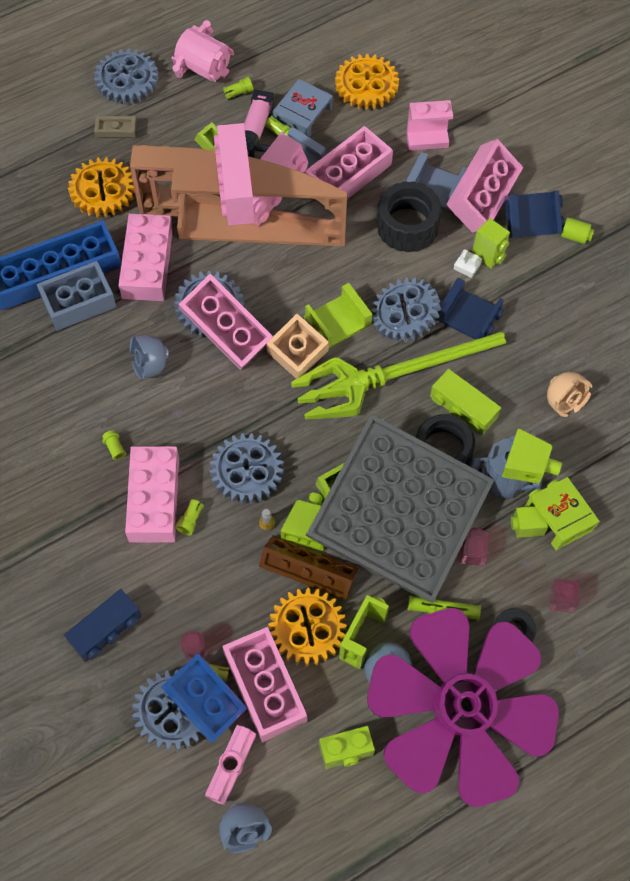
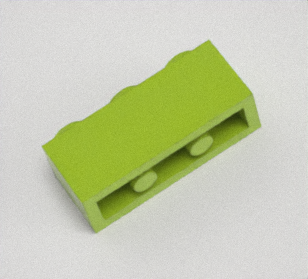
[430,368,501,435]

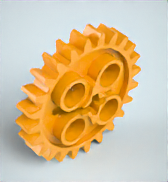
[335,54,399,110]
[68,157,135,218]
[268,588,347,666]

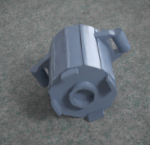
[470,436,544,498]

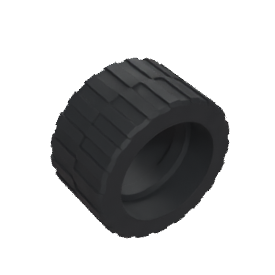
[377,181,441,252]

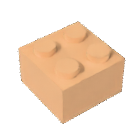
[266,314,329,379]

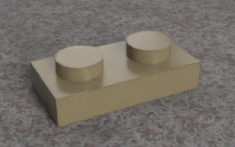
[94,116,137,137]

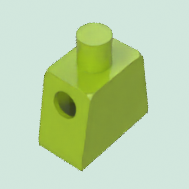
[502,429,562,483]
[281,493,325,551]

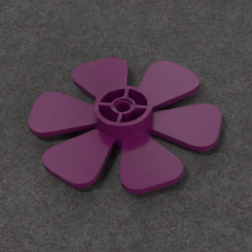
[367,608,559,807]

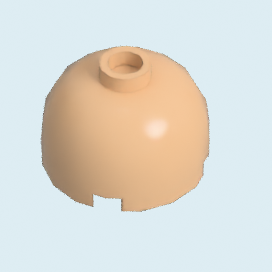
[547,372,592,417]

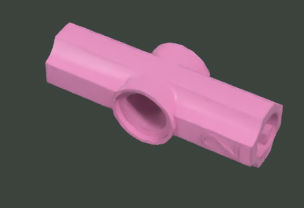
[205,725,257,805]

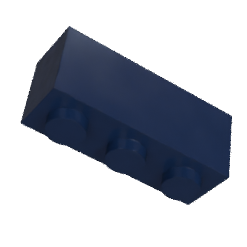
[64,589,142,662]

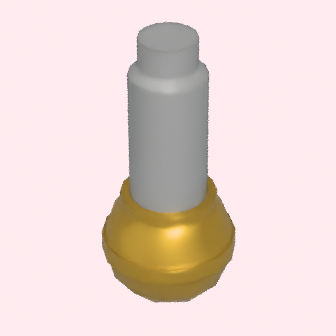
[259,509,275,530]

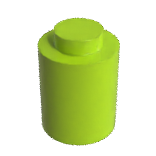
[561,217,594,244]

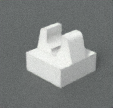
[453,250,483,278]

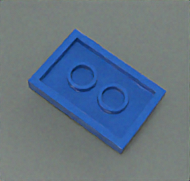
[161,653,247,743]

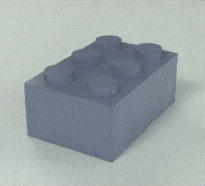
[36,261,116,331]

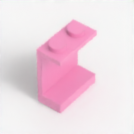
[406,100,453,150]

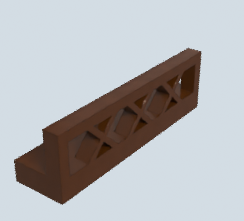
[259,535,359,600]

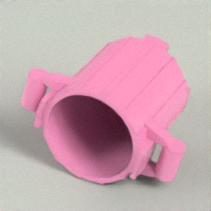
[171,20,234,82]

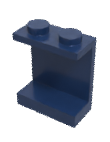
[505,190,564,238]
[436,278,504,340]

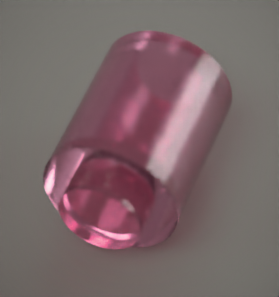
[180,631,207,661]

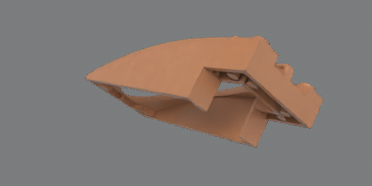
[130,145,347,246]

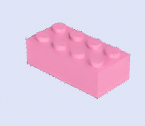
[214,123,255,226]
[305,126,393,199]
[253,132,308,227]
[446,139,523,233]
[119,214,173,301]
[179,274,273,371]
[125,447,179,542]
[222,627,307,743]

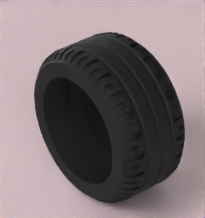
[416,414,475,465]

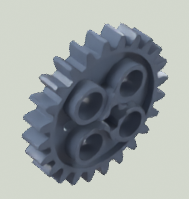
[94,48,159,105]
[174,271,244,339]
[371,277,441,343]
[210,433,284,505]
[132,670,204,752]

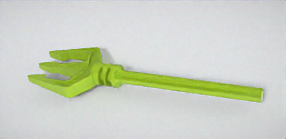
[291,332,506,420]

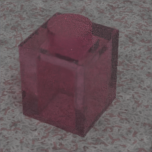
[461,528,490,566]
[550,579,579,613]

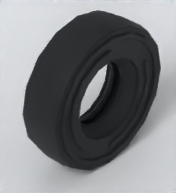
[493,608,536,643]

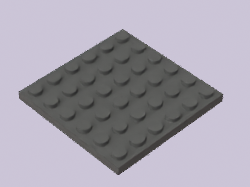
[306,414,494,603]

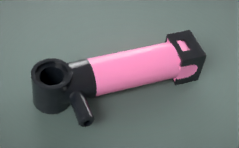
[244,89,274,158]

